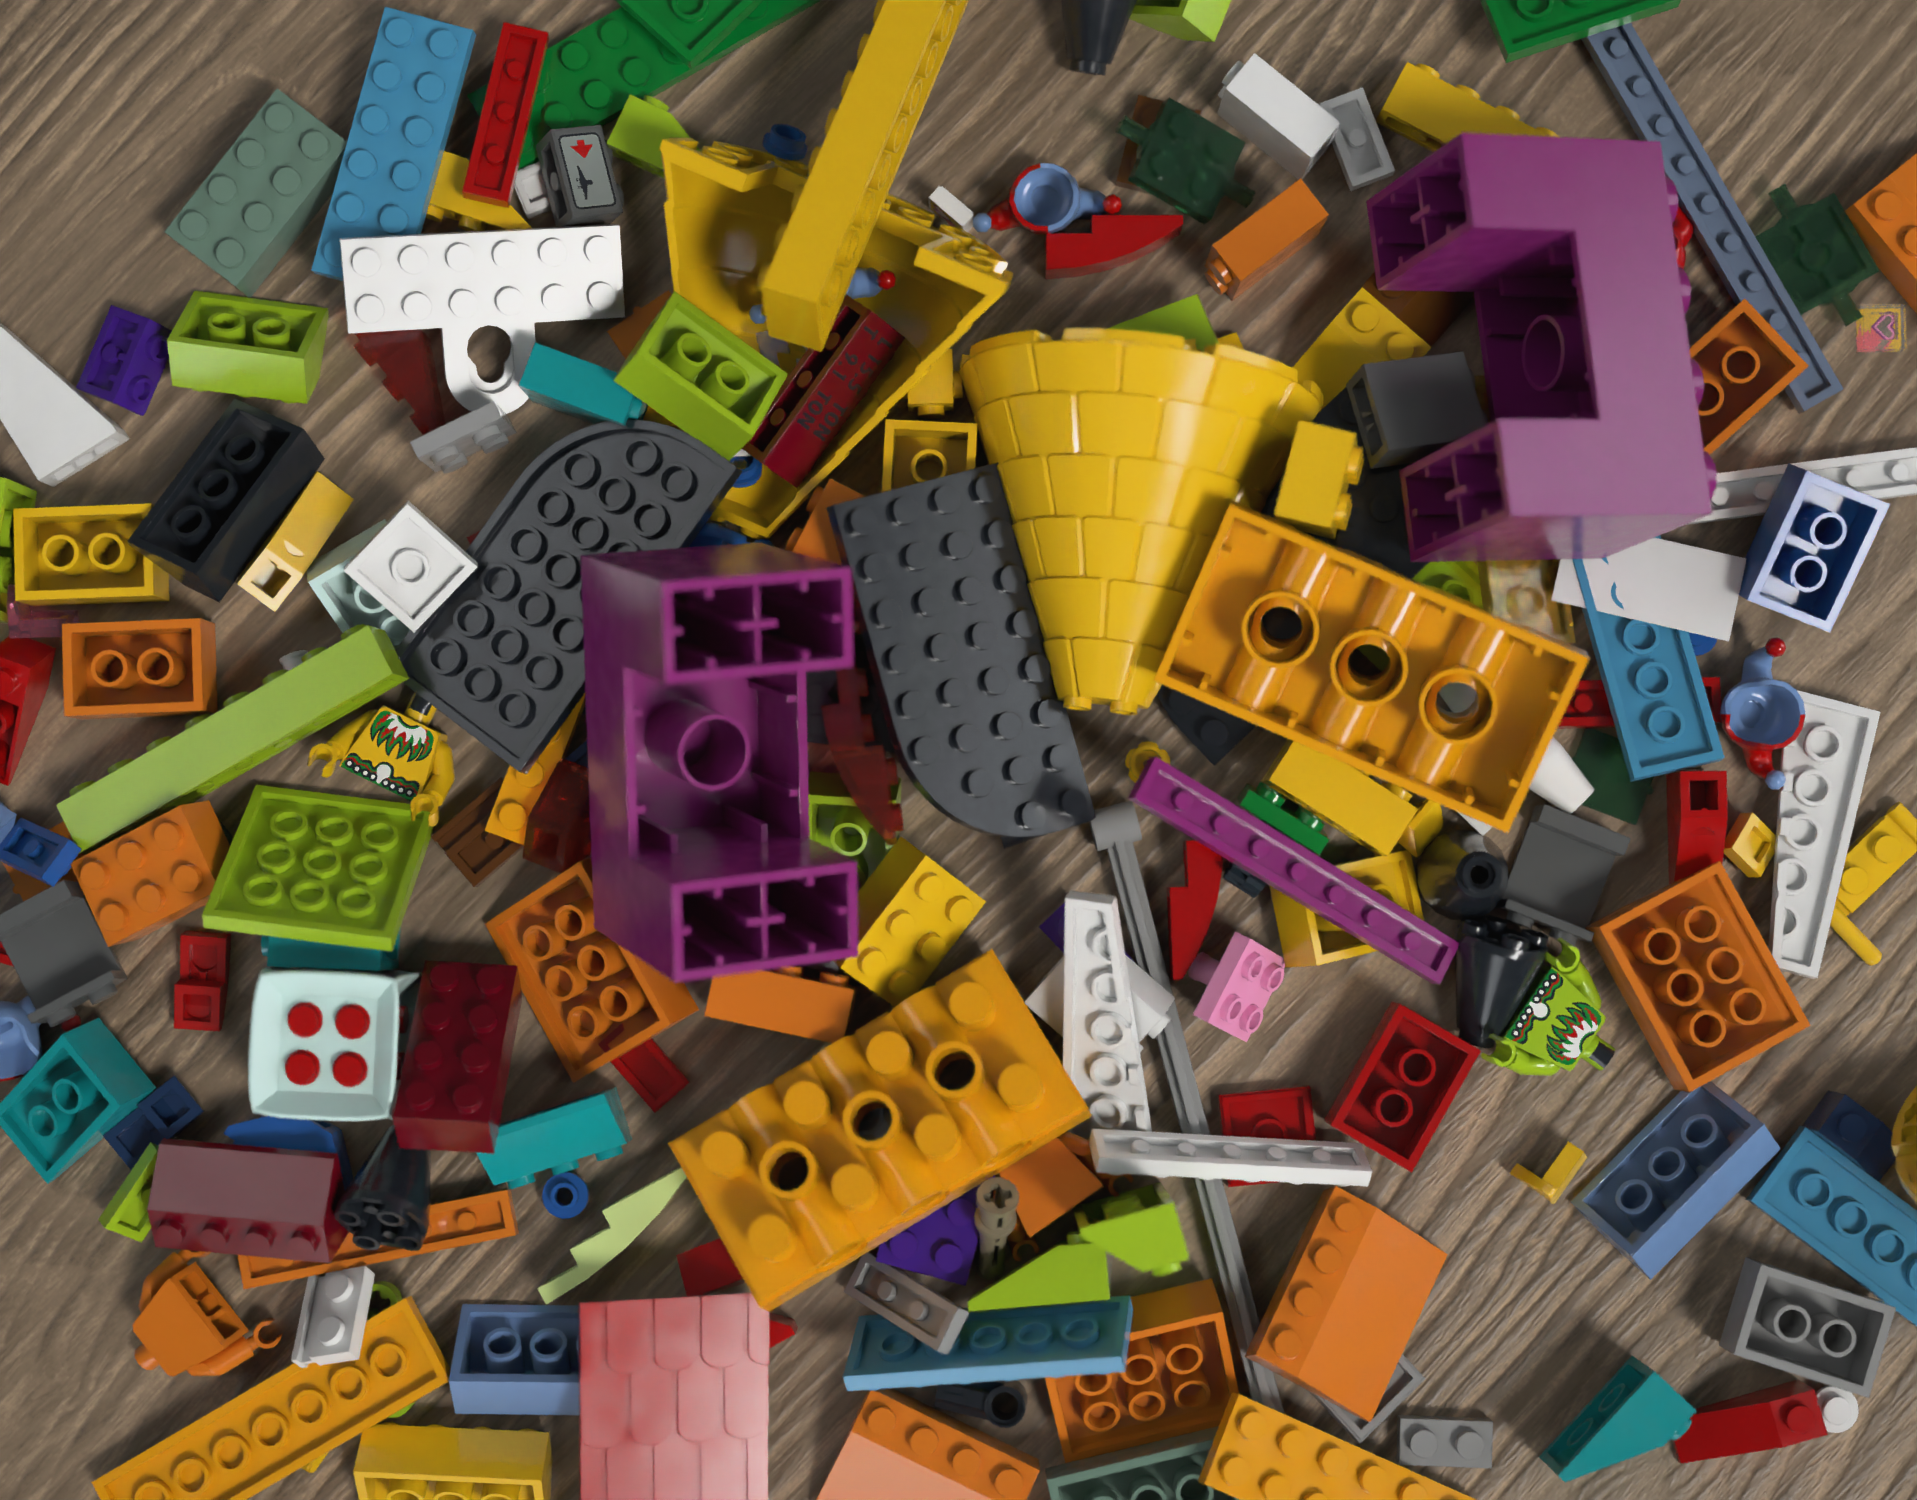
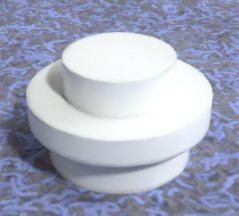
[1816,1385,1859,1433]

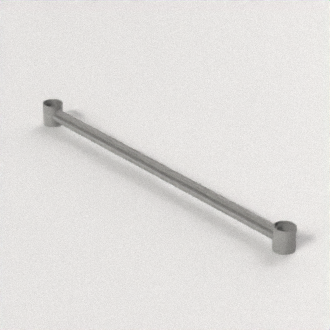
[1089,800,1284,1414]

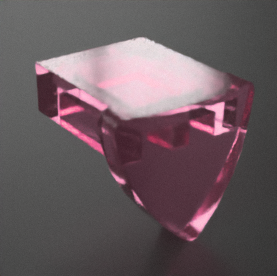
[7,584,79,639]

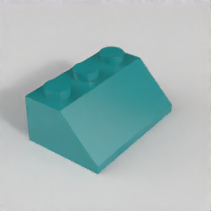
[476,1087,632,1190]

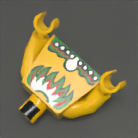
[307,692,455,827]

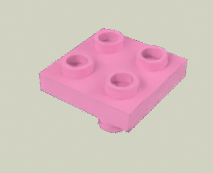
[1188,931,1285,1042]

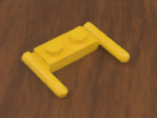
[1830,801,1917,966]

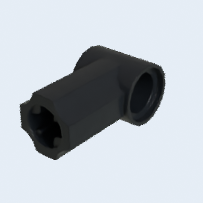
[934,1380,1028,1428]

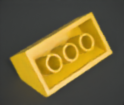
[353,1422,553,1500]

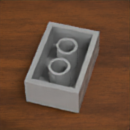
[1719,1257,1896,1398]

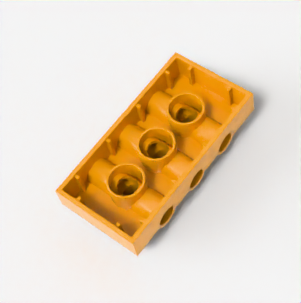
[1154,501,1589,833]
[668,949,1092,1312]

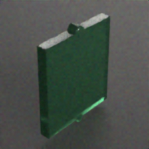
[1572,728,1654,825]

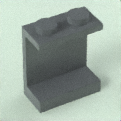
[1496,804,1631,946]
[0,880,128,1027]

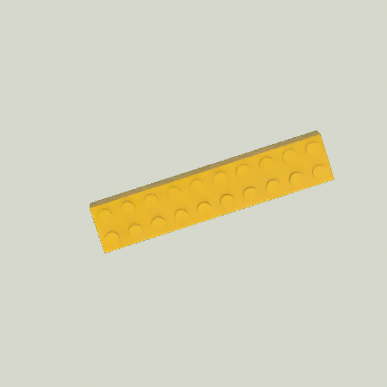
[757,0,969,352]

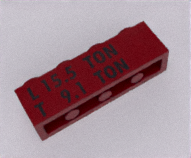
[742,295,905,488]

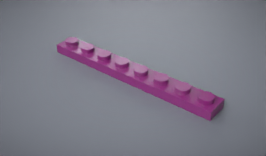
[1127,756,1459,984]

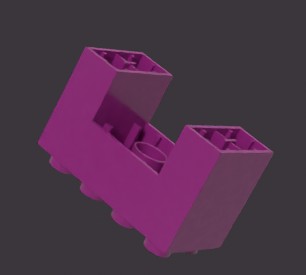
[1366,133,1717,562]
[581,543,858,982]

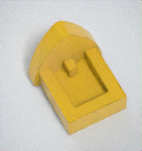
[1509,1141,1588,1204]

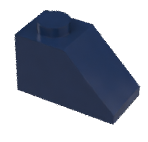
[1802,1090,1896,1182]

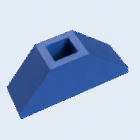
[224,1116,353,1191]

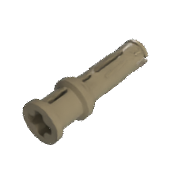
[974,1178,1019,1280]

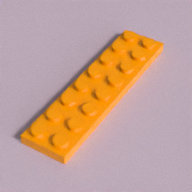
[92,1296,451,1500]

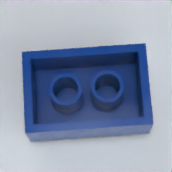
[1739,463,1890,632]

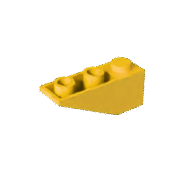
[426,151,532,232]
[235,471,354,612]

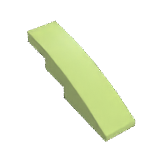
[537,1166,687,1305]

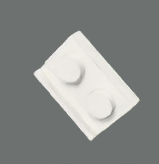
[291,1266,375,1368]

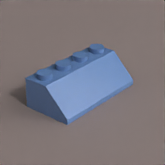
[1571,1081,1781,1280]
[449,1304,579,1415]

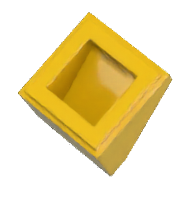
[1397,798,1443,857]

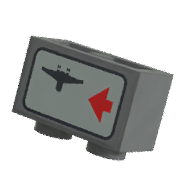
[536,125,624,227]

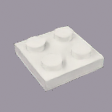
[343,501,478,632]

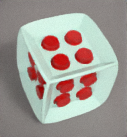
[248,967,422,1121]

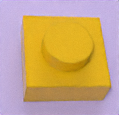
[1724,812,1776,877]

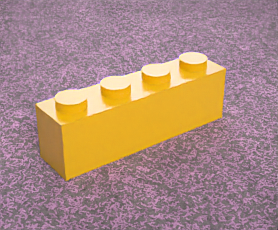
[1376,62,1559,152]

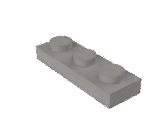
[844,1252,969,1355]

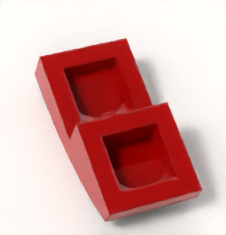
[174,931,231,1032]

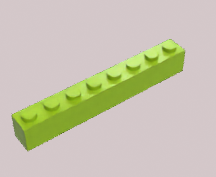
[56,624,409,854]

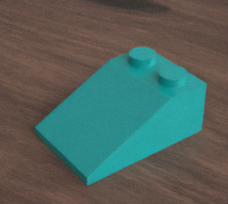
[0,1018,156,1184]
[1539,1356,1697,1482]

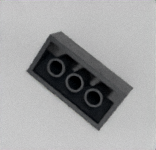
[127,399,325,602]

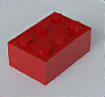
[1324,1002,1481,1172]

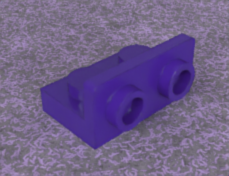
[76,305,172,416]

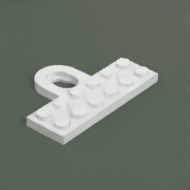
[339,224,625,414]

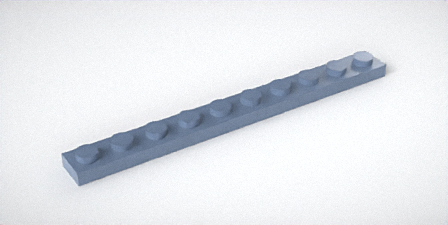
[1581,23,1843,414]

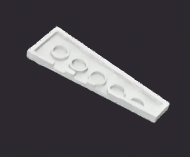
[1768,690,1880,979]
[1063,891,1152,1140]

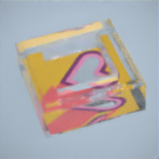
[1855,304,1907,352]

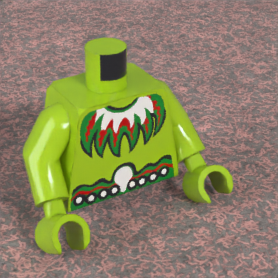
[1481,938,1615,1076]

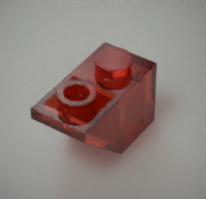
[522,758,591,874]

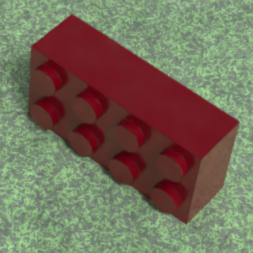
[392,960,522,1154]

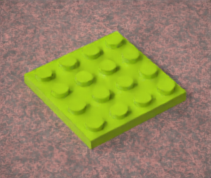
[202,785,435,952]

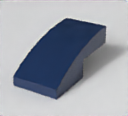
[103,1075,204,1170]

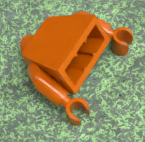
[993,1131,1133,1261]
[133,1250,283,1377]

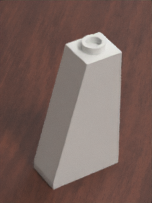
[0,324,130,487]

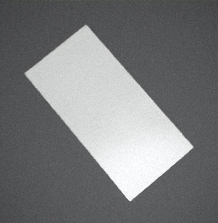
[1551,538,1747,641]

